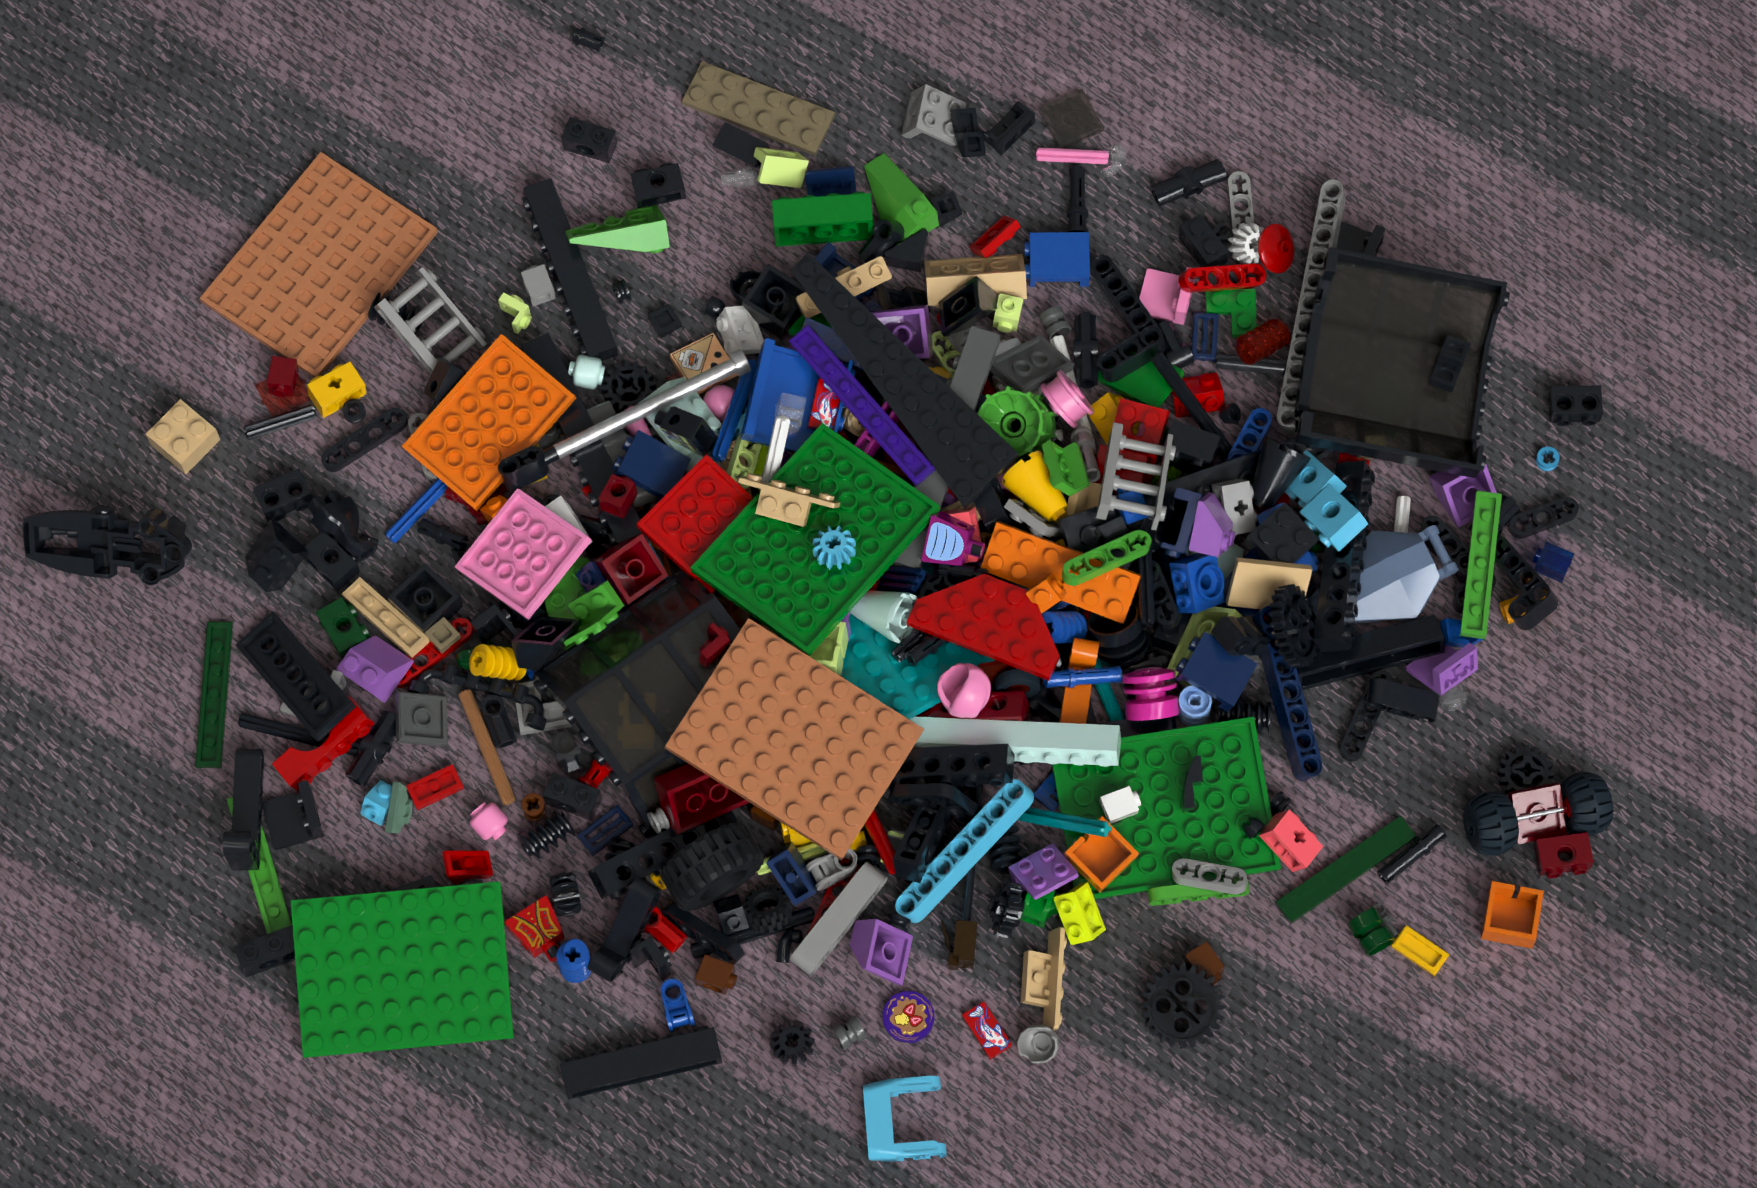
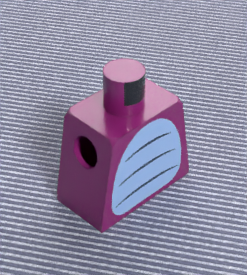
[921,511,985,566]

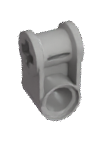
[806,848,857,891]

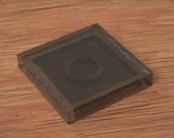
[1038,89,1104,149]

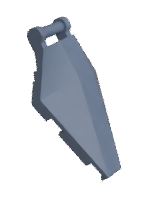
[1309,525,1459,623]

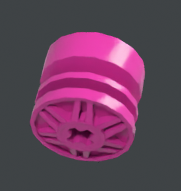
[1122,667,1180,721]

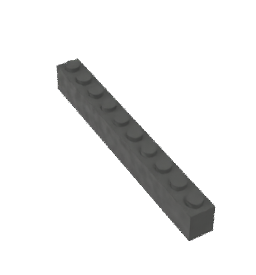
[891,325,1000,568]

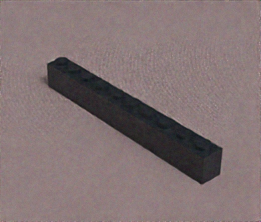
[521,333,649,547]

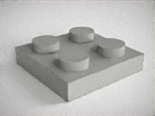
[1004,499,1062,538]

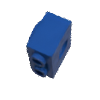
[1169,553,1225,613]

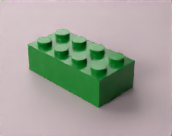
[772,191,873,247]

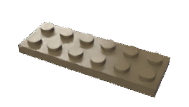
[682,61,835,156]

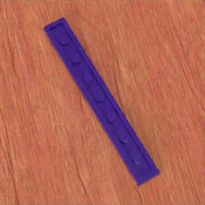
[789,325,935,487]

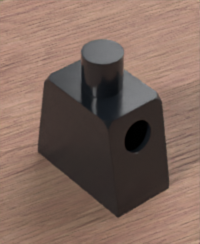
[424,356,467,415]

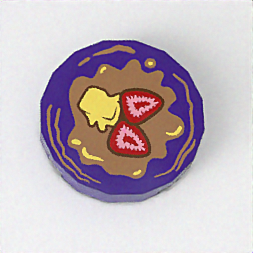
[883,991,934,1043]

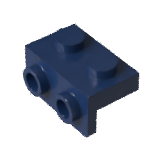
[805,166,856,197]

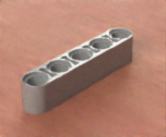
[790,862,888,976]

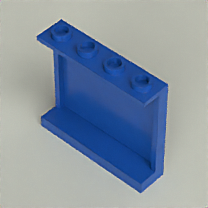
[740,338,855,453]

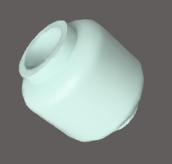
[568,354,605,390]

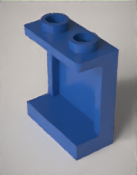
[1025,232,1090,287]

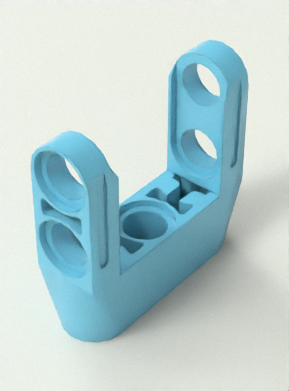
[863,1076,947,1162]

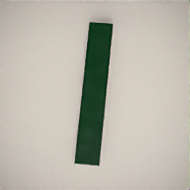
[195,621,233,768]
[1275,816,1416,924]

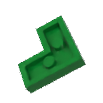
[1205,289,1257,338]

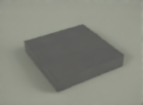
[395,691,448,747]

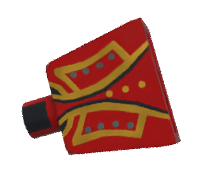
[504,895,565,962]

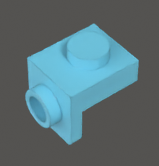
[361,780,392,826]

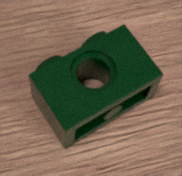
[315,597,370,660]

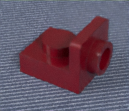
[698,622,730,668]

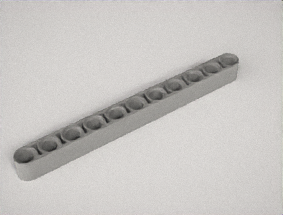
[1277,179,1345,436]

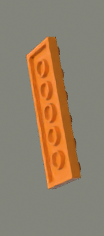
[981,521,1142,624]

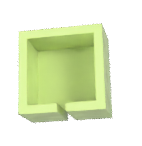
[789,622,849,676]

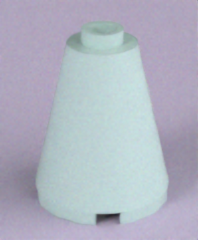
[850,590,918,643]

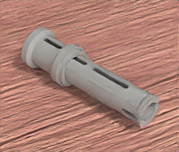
[1070,427,1101,483]

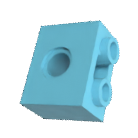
[1285,450,1347,508]
[1300,484,1368,552]

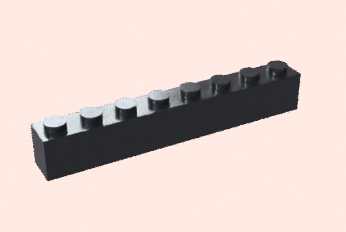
[522,178,618,361]

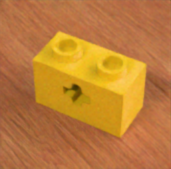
[307,362,366,418]

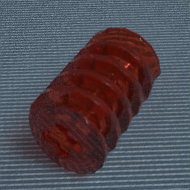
[1236,319,1291,365]

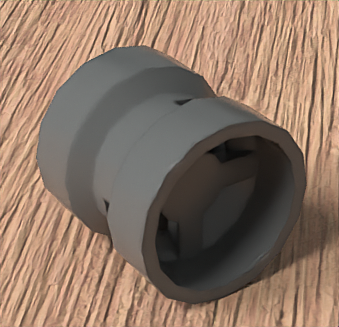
[1039,306,1072,340]
[831,1015,867,1051]

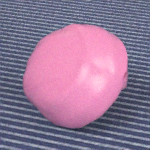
[937,663,991,718]

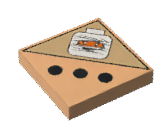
[670,333,737,395]

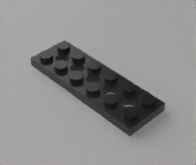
[236,611,357,742]

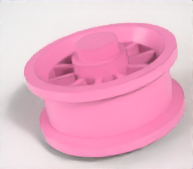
[1040,370,1095,429]

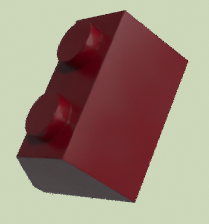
[593,533,669,604]

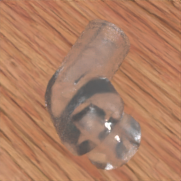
[1101,144,1126,179]

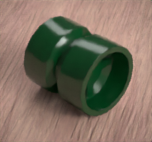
[1347,908,1395,957]

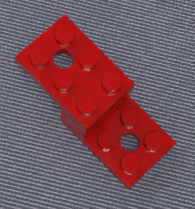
[1092,398,1170,494]

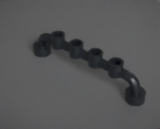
[407,664,547,731]

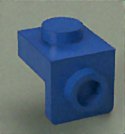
[1114,488,1149,525]
[1440,618,1482,648]

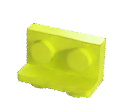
[1054,882,1106,945]

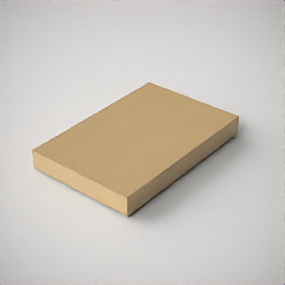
[1225,557,1312,609]

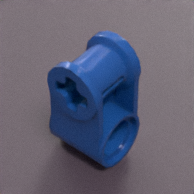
[661,979,695,1032]

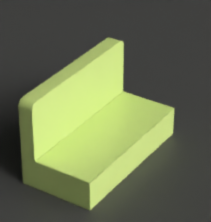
[754,147,809,188]

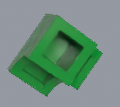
[1020,890,1059,929]

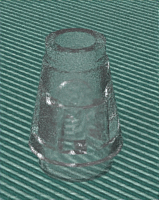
[721,166,758,190]

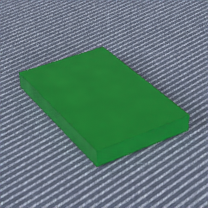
[1098,352,1185,408]

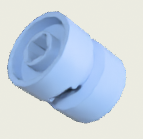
[1178,685,1212,727]

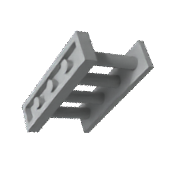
[374,267,487,375]
[1096,422,1176,530]

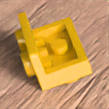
[1088,392,1140,446]

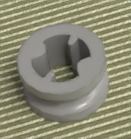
[647,808,670,834]

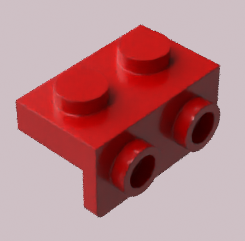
[1170,372,1224,418]

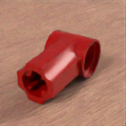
[644,907,687,954]

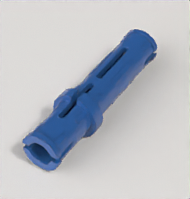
[1043,666,1122,688]

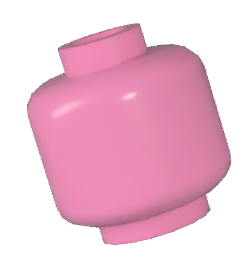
[470,802,508,840]

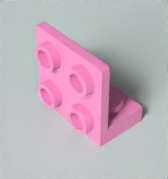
[1139,267,1195,325]

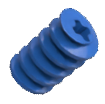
[1042,611,1088,644]
[556,939,591,983]

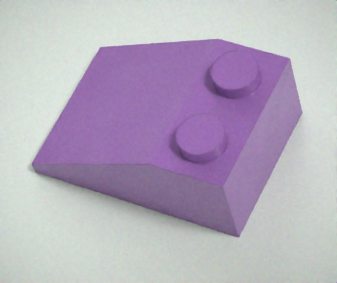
[871,305,934,359]

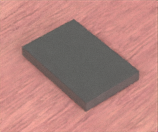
[990,335,1074,394]

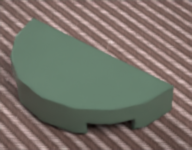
[385,782,413,833]

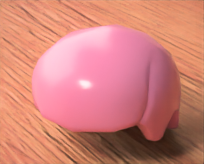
[703,385,735,423]

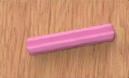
[1036,147,1109,164]

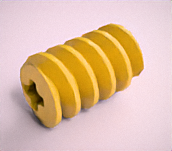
[469,644,527,681]

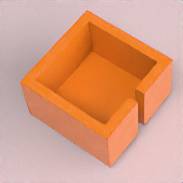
[1064,816,1139,893]
[1481,881,1544,949]

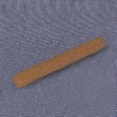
[459,689,515,805]

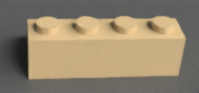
[924,254,1027,308]

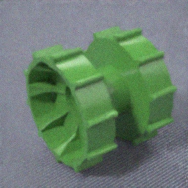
[977,386,1058,463]

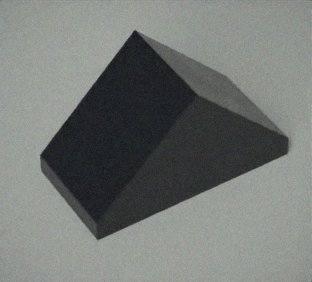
[884,228,928,272]

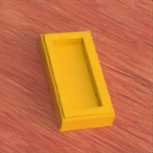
[1391,925,1450,977]

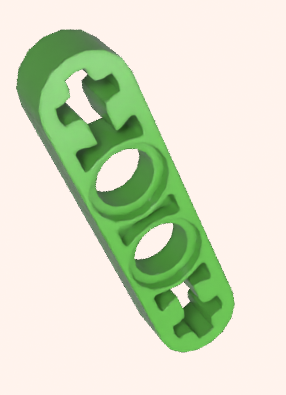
[1061,530,1151,586]
[1147,878,1250,906]

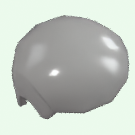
[1017,1024,1060,1064]

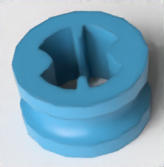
[1536,447,1560,471]

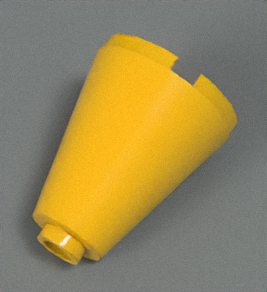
[1001,450,1068,522]

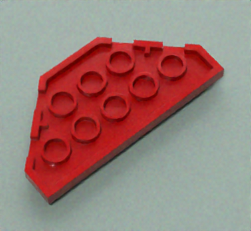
[906,574,1060,681]

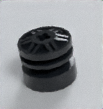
[1087,603,1150,668]

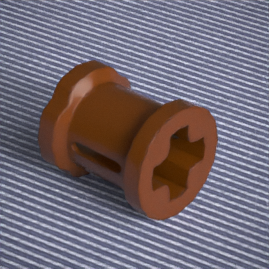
[521,793,546,822]

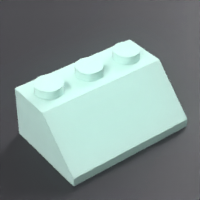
[638,377,722,459]

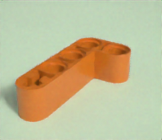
[1059,638,1099,724]

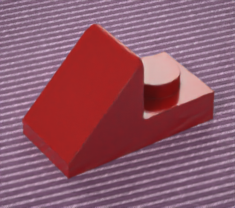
[442,851,493,885]

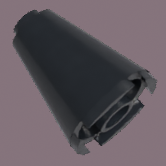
[1252,436,1310,510]

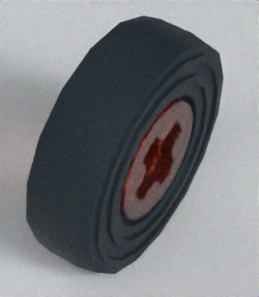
[994,669,1040,698]

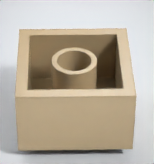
[146,399,220,475]

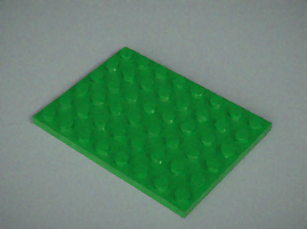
[690,423,940,656]
[1052,717,1281,900]
[291,882,514,1058]

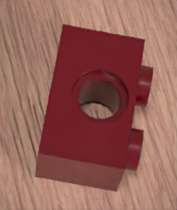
[1534,832,1594,878]

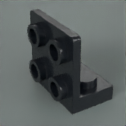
[1319,222,1385,282]
[262,780,324,850]

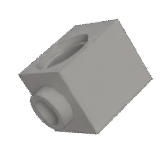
[521,264,556,307]

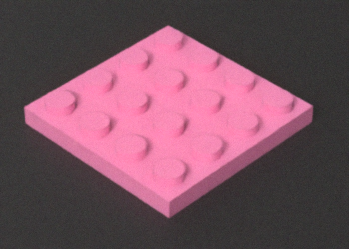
[455,488,592,620]

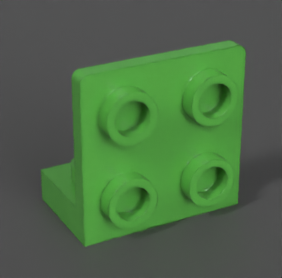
[563,580,625,646]

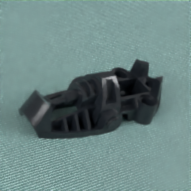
[22,505,192,585]

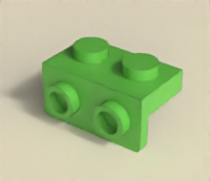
[1041,440,1090,497]

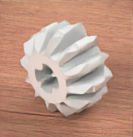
[1228,222,1264,264]

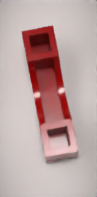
[272,696,375,791]

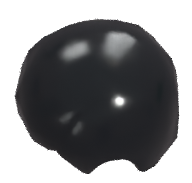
[730,270,761,304]

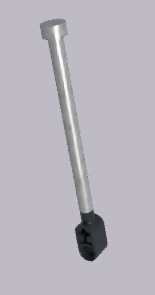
[498,349,751,491]

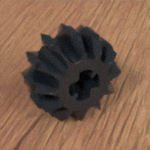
[550,872,581,917]
[770,1021,815,1066]

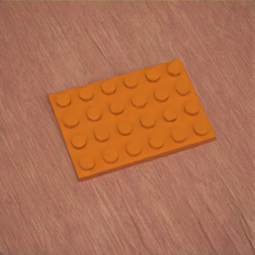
[402,334,576,511]

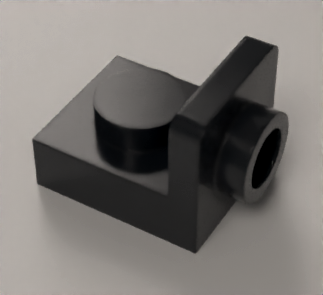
[713,894,749,935]

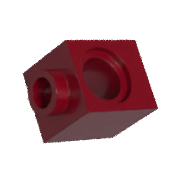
[267,356,299,397]
[598,474,638,519]

